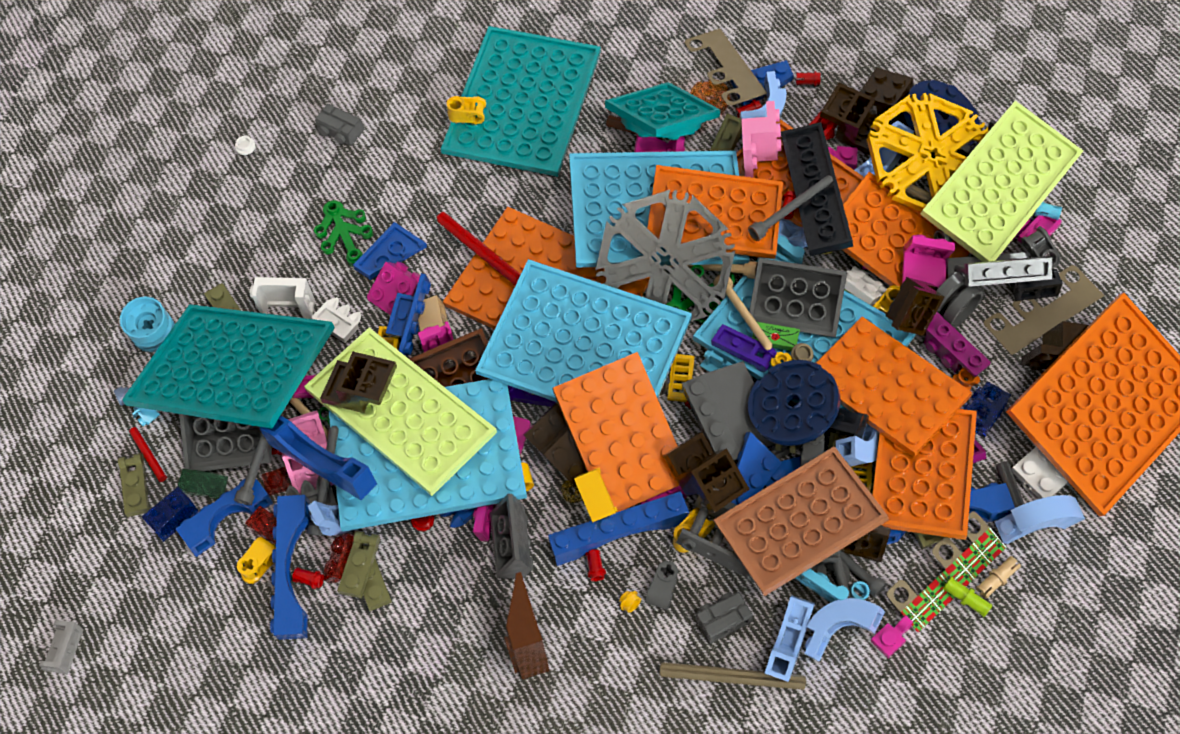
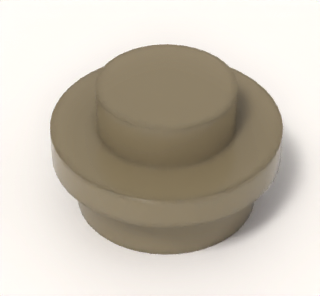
[791,343,813,361]

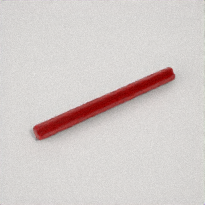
[436,212,521,286]

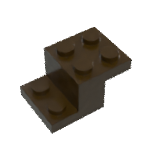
[860,68,915,131]
[820,82,890,155]
[886,277,944,336]
[1021,321,1089,370]
[320,351,397,413]
[523,403,587,487]
[663,432,749,514]
[840,525,891,562]

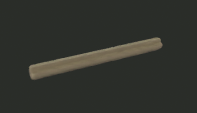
[660,662,806,690]

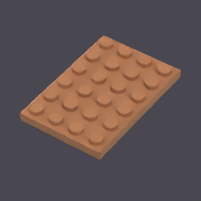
[714,446,889,596]

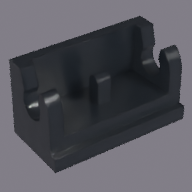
[1010,269,1063,301]
[827,408,869,439]

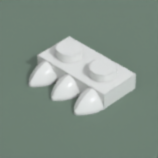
[311,297,361,343]

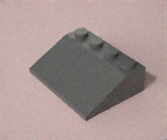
[749,258,847,338]
[682,361,776,463]
[179,414,272,474]

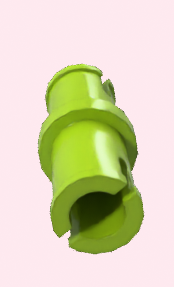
[943,576,992,617]

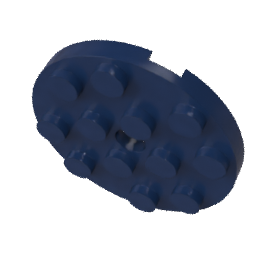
[903,80,980,153]
[748,360,841,446]

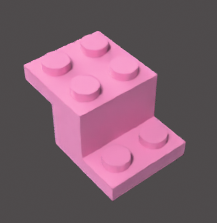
[742,101,781,178]
[282,410,334,495]

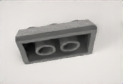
[490,494,533,579]

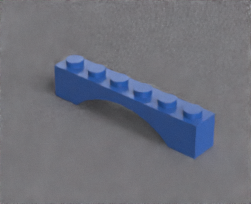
[260,416,377,500]
[887,483,1015,544]
[548,491,689,566]
[270,495,310,640]

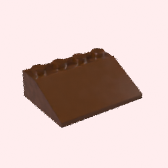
[409,328,489,387]
[504,572,550,680]

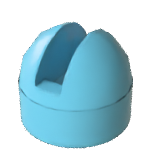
[849,581,870,600]

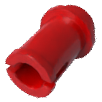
[796,70,821,87]
[736,100,762,118]
[782,191,796,220]
[585,549,606,582]
[292,567,324,589]

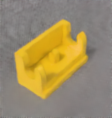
[574,468,618,522]

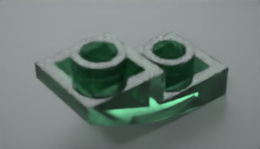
[176,469,228,499]

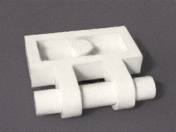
[845,266,887,305]

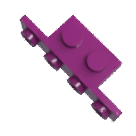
[924,312,991,377]

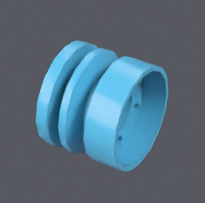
[120,296,175,352]

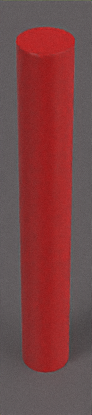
[129,427,167,482]

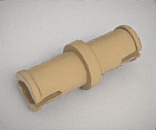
[976,556,1021,599]

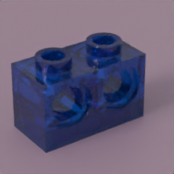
[963,381,1011,438]
[141,487,199,542]

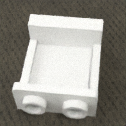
[250,277,315,319]

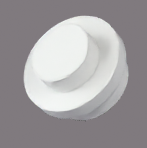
[235,136,256,155]

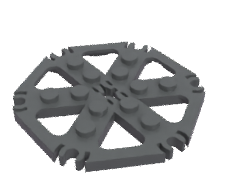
[595,189,736,322]

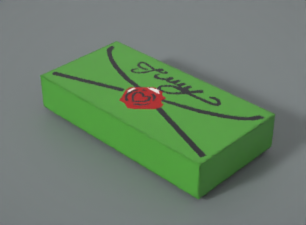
[752,322,800,351]

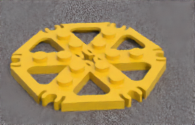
[867,93,989,212]

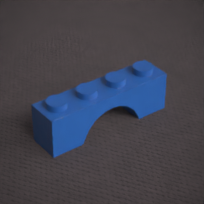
[176,478,273,557]

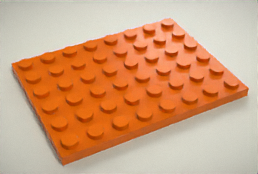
[443,206,650,330]
[1006,292,1180,517]

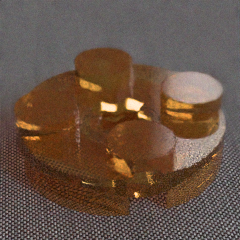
[690,79,730,113]

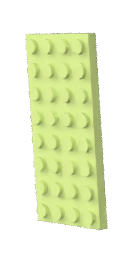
[920,101,1083,262]
[304,328,497,496]

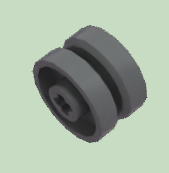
[937,272,984,328]

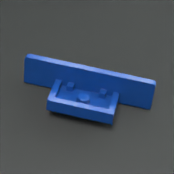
[386,273,431,357]

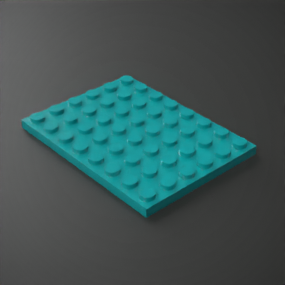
[441,26,601,177]
[122,304,335,429]

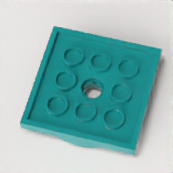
[605,82,720,140]

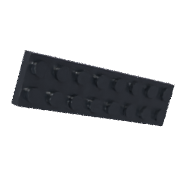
[781,122,854,256]

